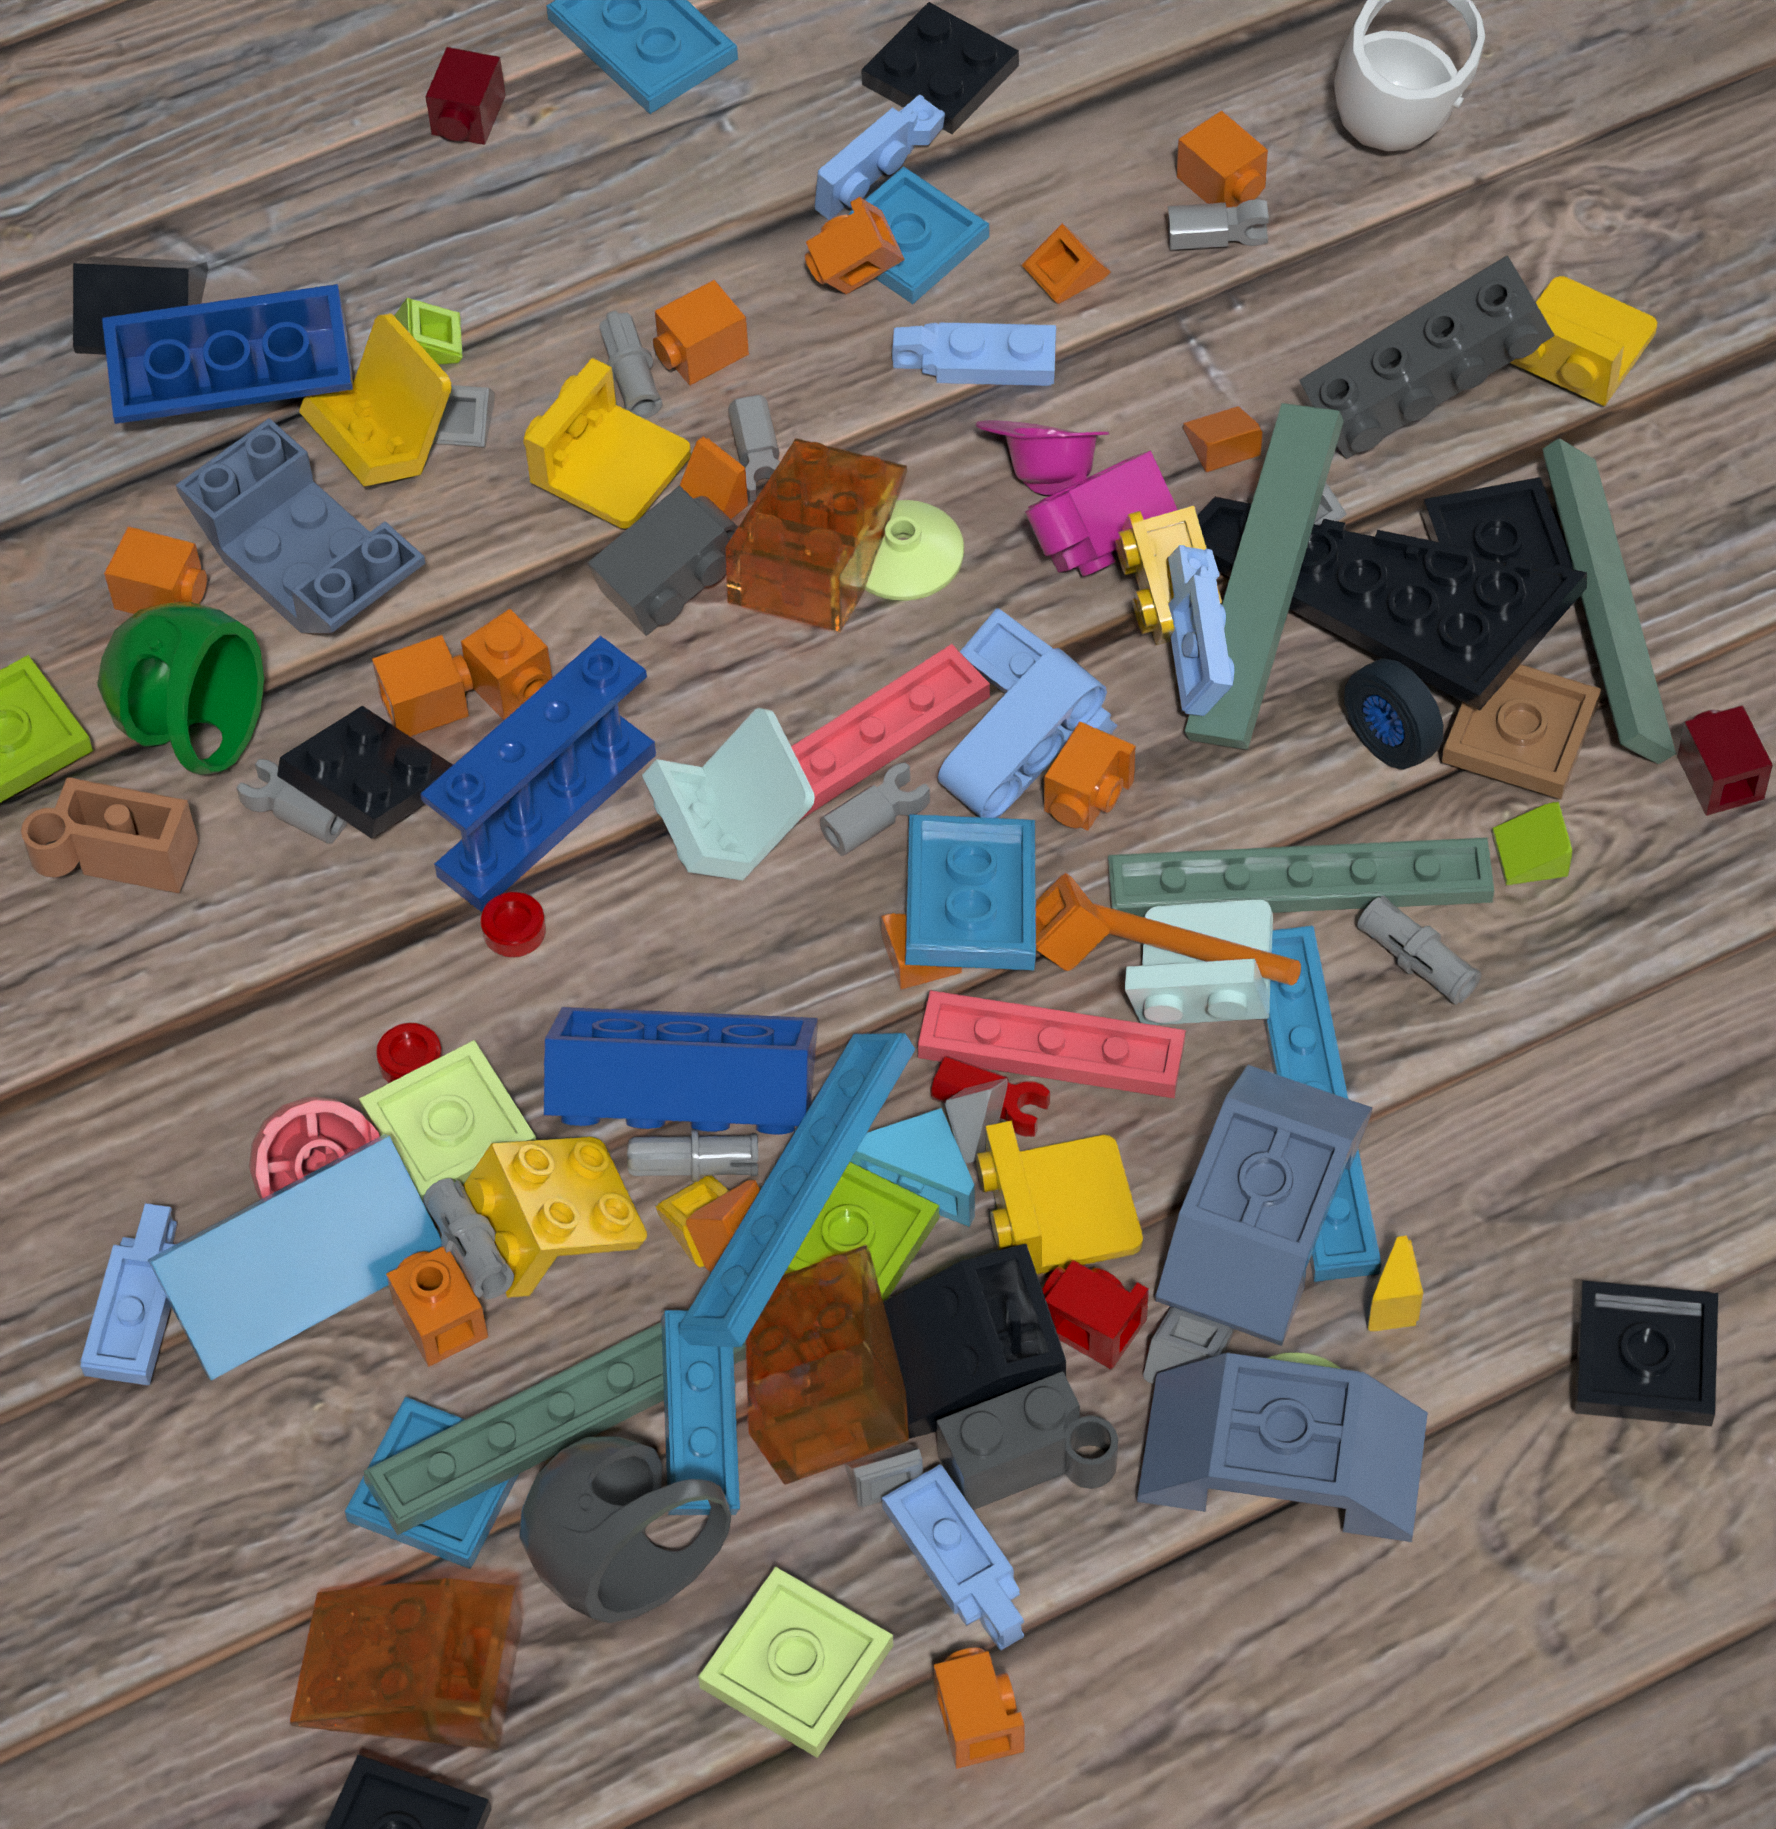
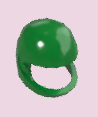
[97,602,264,775]

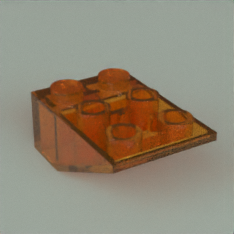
[725,438,907,632]
[746,1245,909,1485]
[290,1578,523,1750]

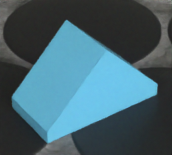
[850,1108,975,1227]

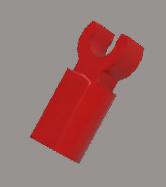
[931,1056,1050,1137]

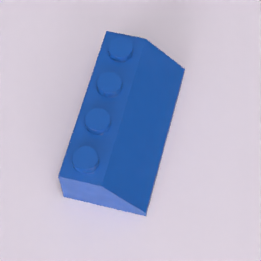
[102,284,353,424]
[544,1007,818,1135]

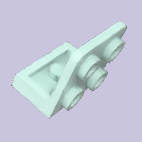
[642,708,815,881]
[1125,900,1273,1025]

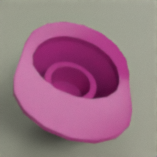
[976,420,1109,495]

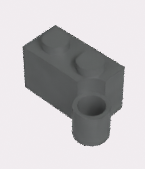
[588,485,741,636]
[937,1371,1118,1510]

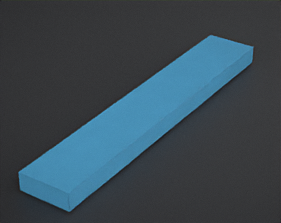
[1264,926,1381,1282]
[678,1033,915,1347]

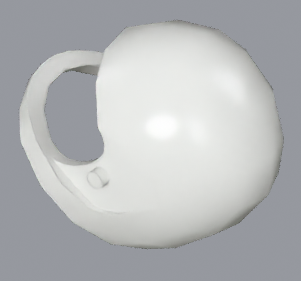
[1334,0,1485,151]

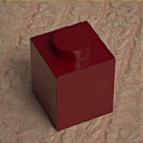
[425,47,506,145]
[1677,705,1773,816]

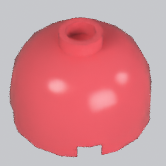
[249,1097,380,1199]

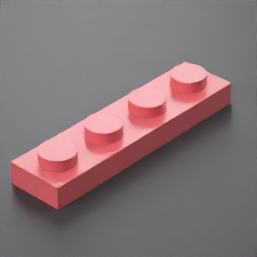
[791,644,990,821]
[918,990,1186,1099]

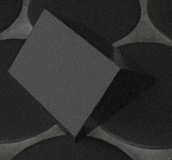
[73,256,208,355]

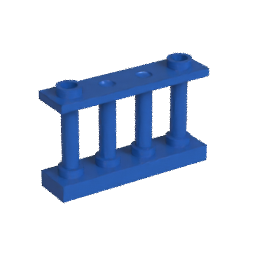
[421,636,656,912]

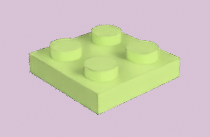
[359,1040,536,1208]
[698,1566,894,1758]

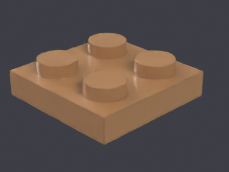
[1442,664,1601,800]

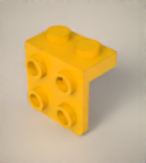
[1510,276,1657,406]
[299,313,451,487]
[523,358,691,529]
[1115,506,1222,646]
[976,1121,1143,1274]
[463,1137,647,1298]

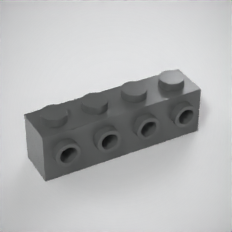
[1299,255,1555,459]

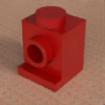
[1042,1260,1149,1370]

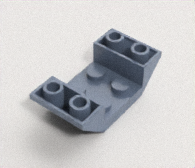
[176,418,426,633]
[1156,1065,1373,1346]
[1137,1353,1428,1542]

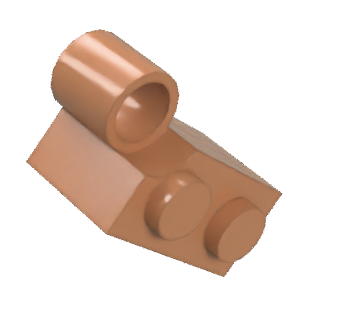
[21,777,199,893]

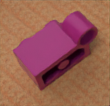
[1025,451,1178,576]

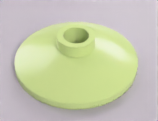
[844,500,964,601]

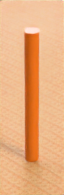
[1093,903,1301,986]

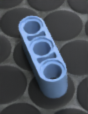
[938,648,1107,818]

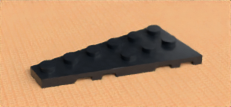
[1197,496,1587,710]

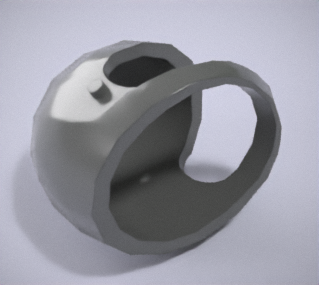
[519,1436,731,1623]

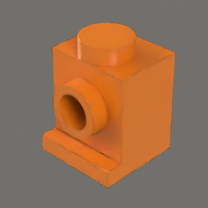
[805,197,905,295]
[1044,721,1136,831]
[934,1647,1025,1769]

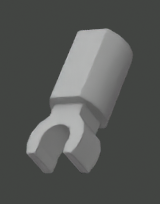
[1168,199,1269,250]
[728,394,788,502]
[236,759,347,844]
[820,762,930,856]

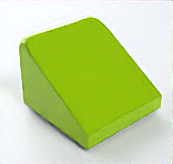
[394,298,462,365]
[1492,802,1572,885]

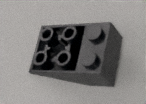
[833,1244,1066,1450]

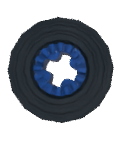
[1344,658,1444,770]

